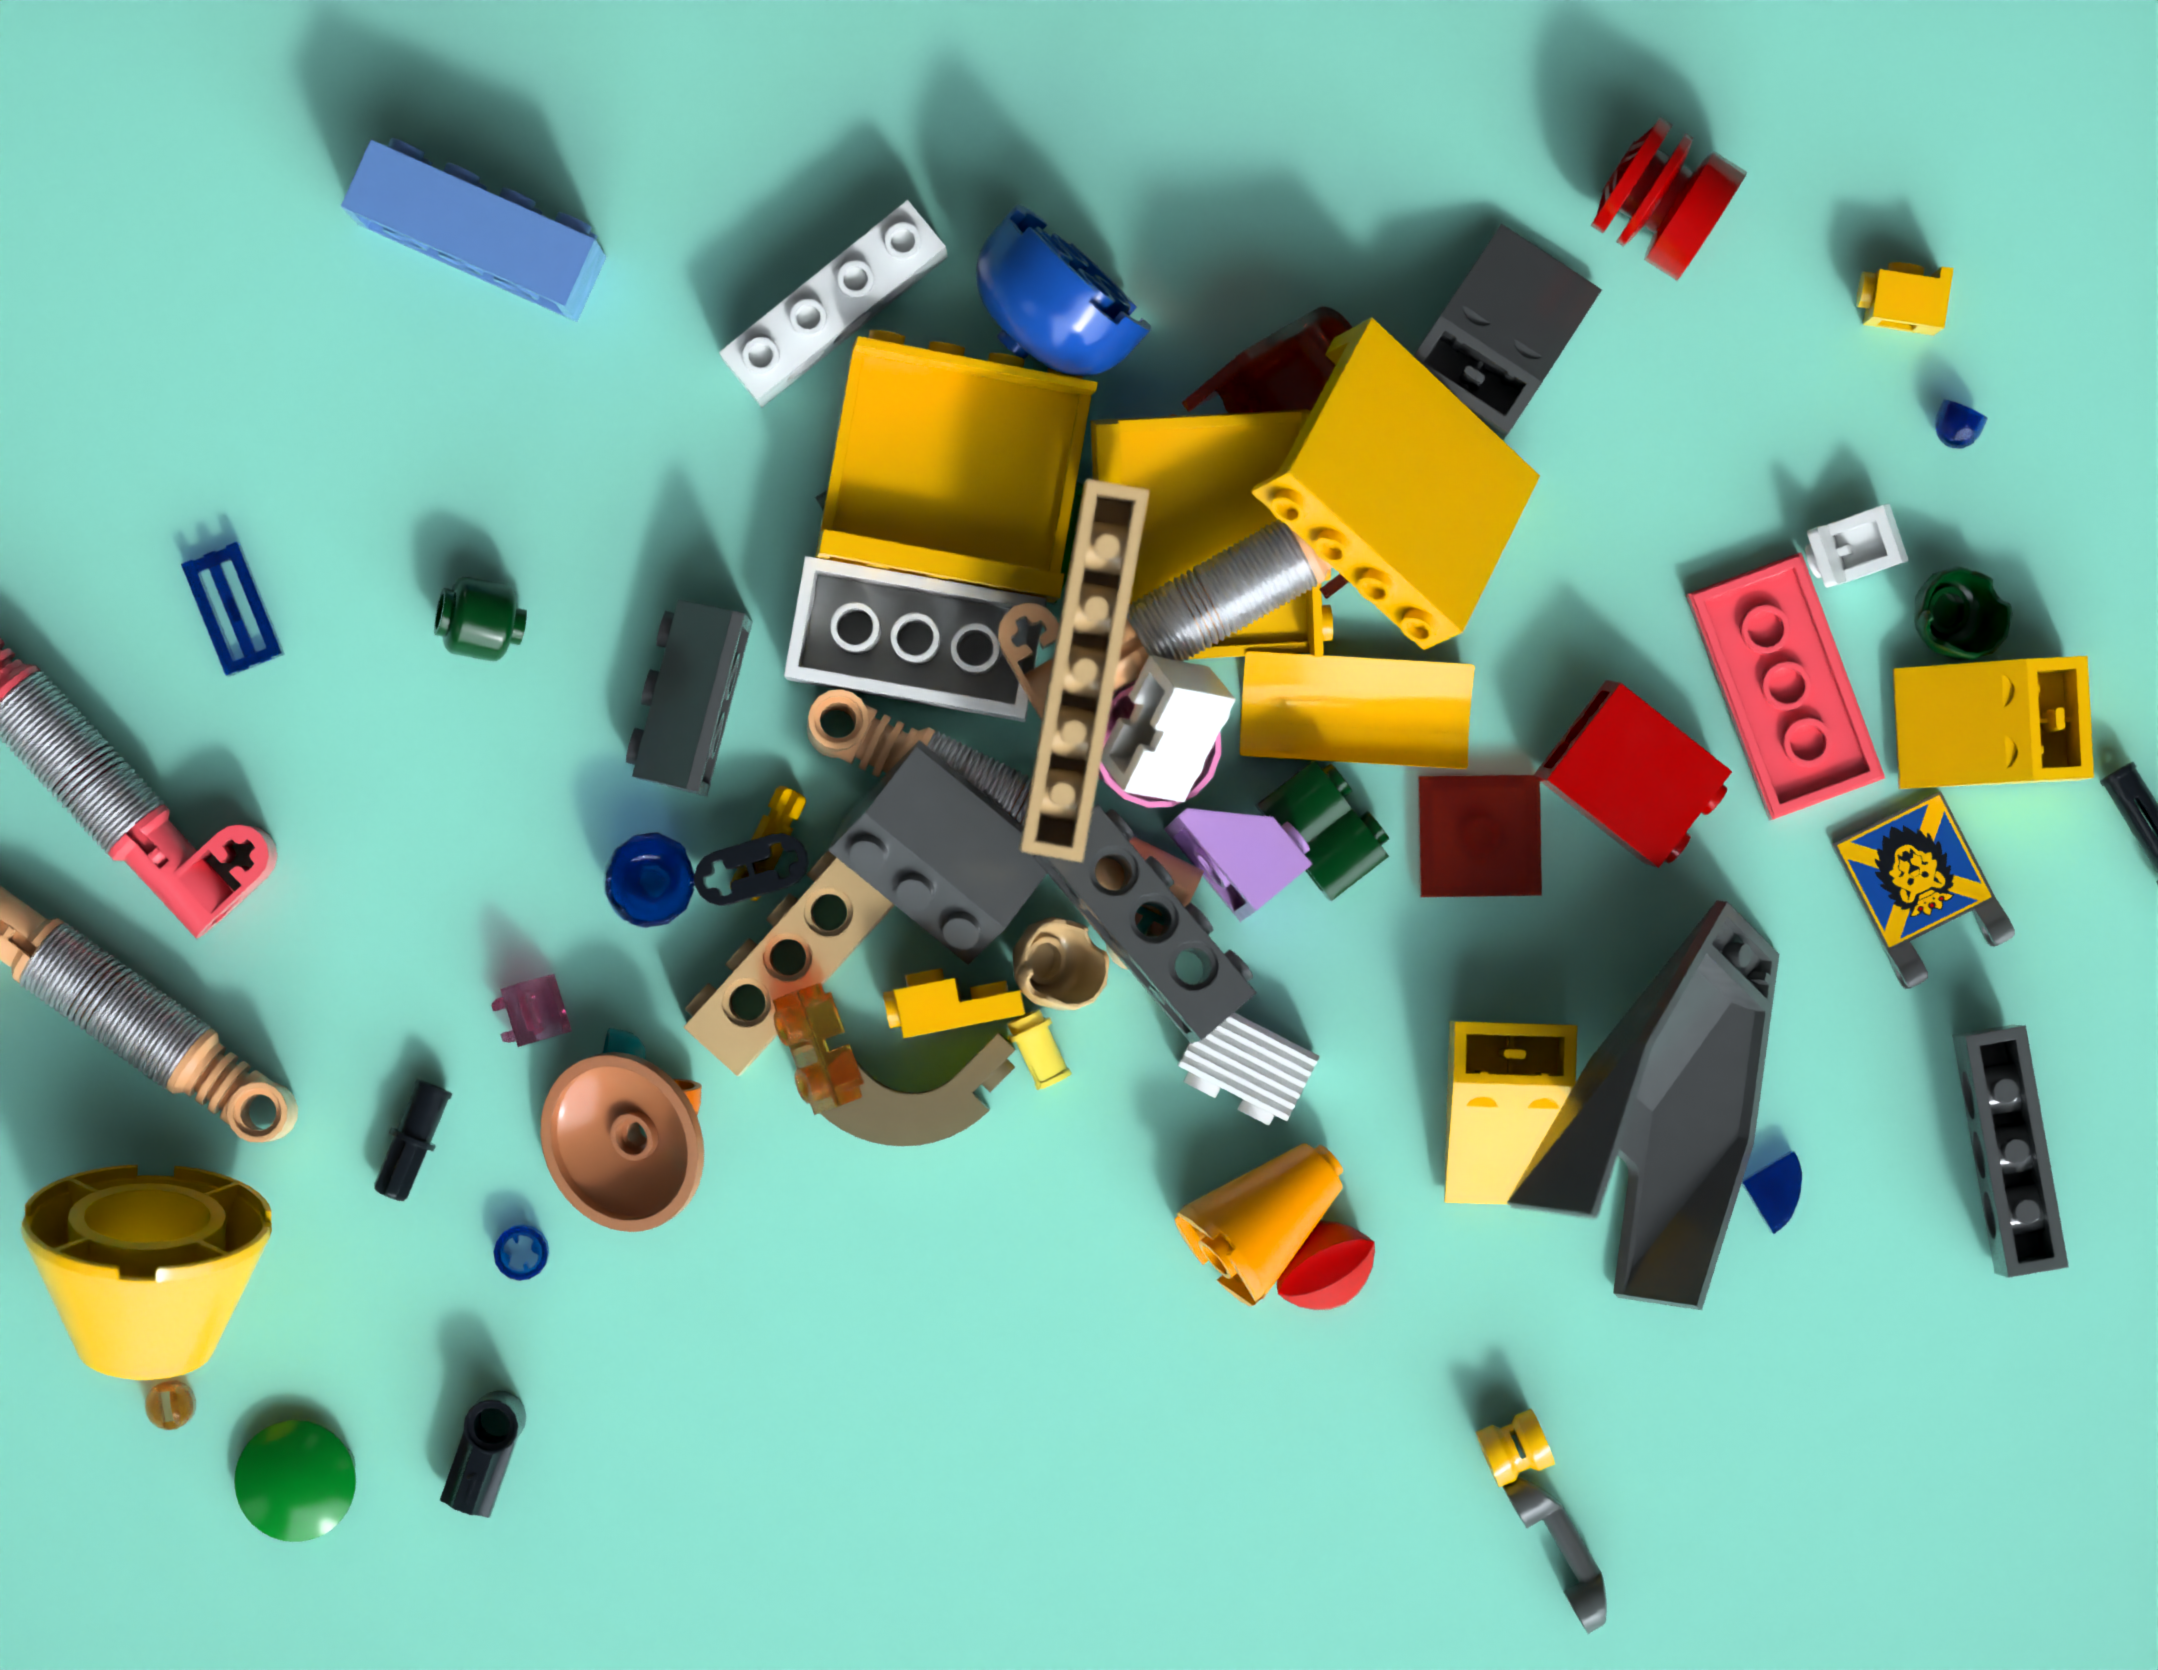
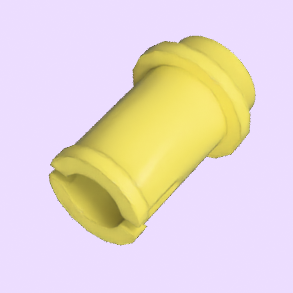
[1007,1009,1072,1090]

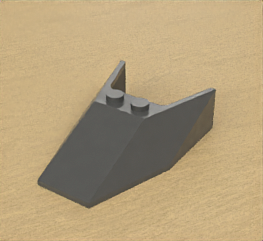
[1506,901,1779,1310]

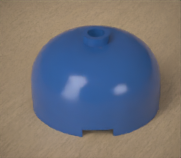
[976,205,1151,376]

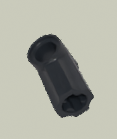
[440,1390,526,1518]

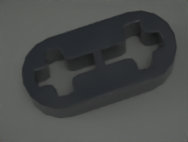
[694,833,809,906]

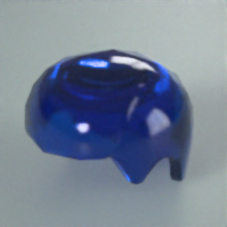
[603,832,695,928]

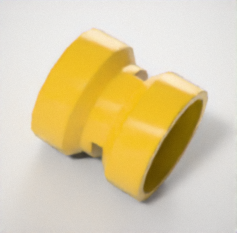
[1475,1409,1555,1487]

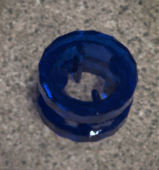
[493,1224,550,1281]

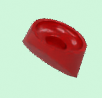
[1277,1220,1375,1310]

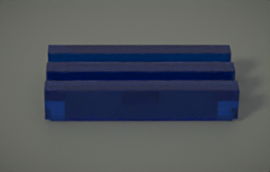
[181,542,285,677]

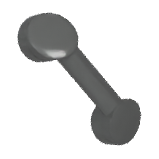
[1502,1477,1607,1634]

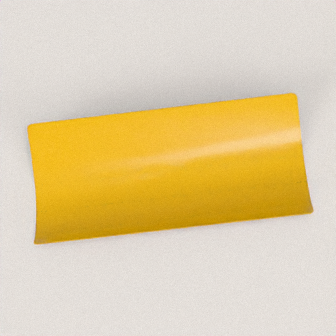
[1239,651,1475,769]

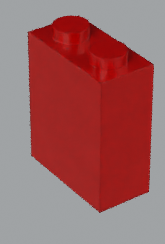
[1533,680,1733,868]

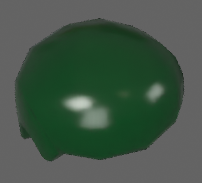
[1914,566,2013,660]

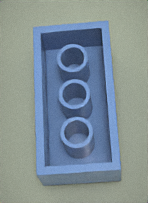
[341,138,606,322]

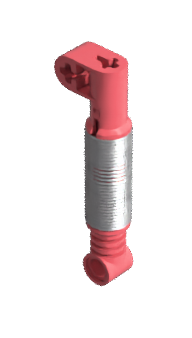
[0,638,278,939]

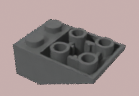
[1414,224,1602,440]

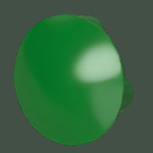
[234,1420,356,1542]

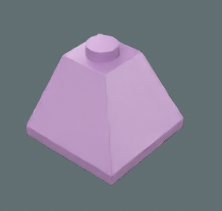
[1164,808,1312,922]

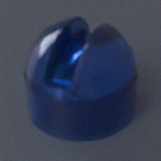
[1935,399,1988,449]

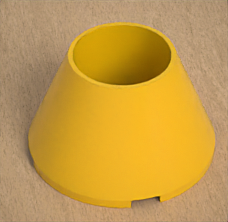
[21,1164,272,1380]

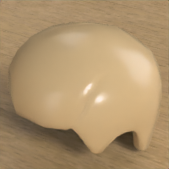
[1013,917,1110,1011]

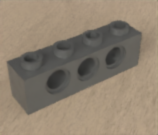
[1034,804,1257,1044]
[1952,1025,2069,1278]

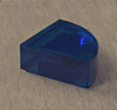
[1741,1150,1802,1234]

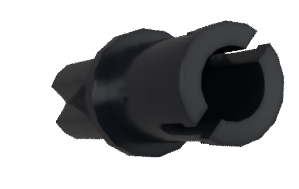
[374,1079,453,1201]

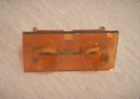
[772,982,865,1115]

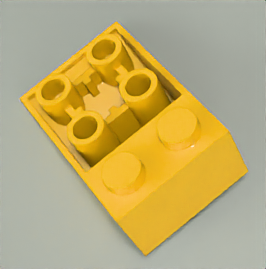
[1892,656,2094,789]
[1444,1021,1577,1204]

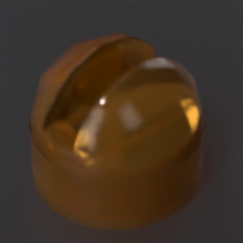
[145,1380,196,1430]

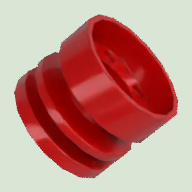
[1590,117,1747,280]

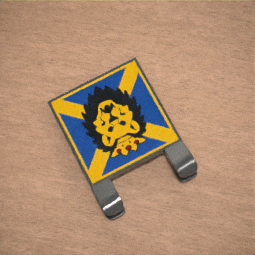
[1832,791,2015,989]

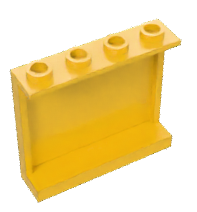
[1251,317,1540,650]
[815,330,1098,603]
[1090,409,1333,659]

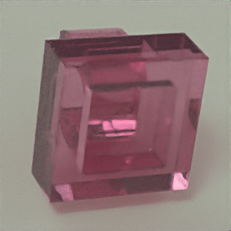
[491,974,572,1047]

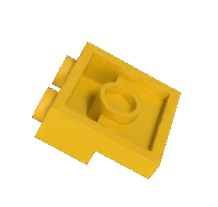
[883,968,1026,1038]

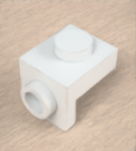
[1805,504,1909,588]

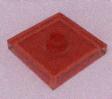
[1418,775,1542,898]

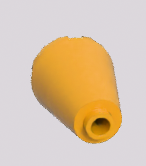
[1174,1143,1343,1307]

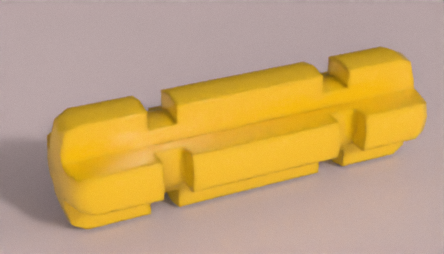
[730,786,806,901]

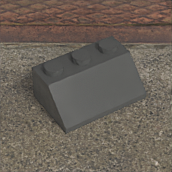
[626,600,753,797]
[828,740,1047,965]

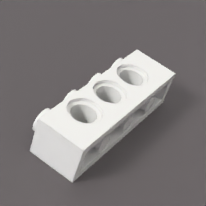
[719,200,948,408]

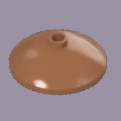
[540,1052,704,1232]

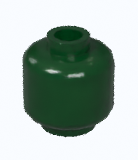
[434,577,527,661]

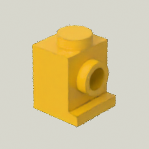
[1856,262,1954,336]

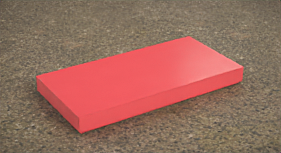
[1686,552,1885,821]

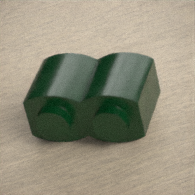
[1255,760,1389,901]

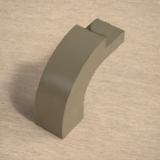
[800,1033,1016,1147]

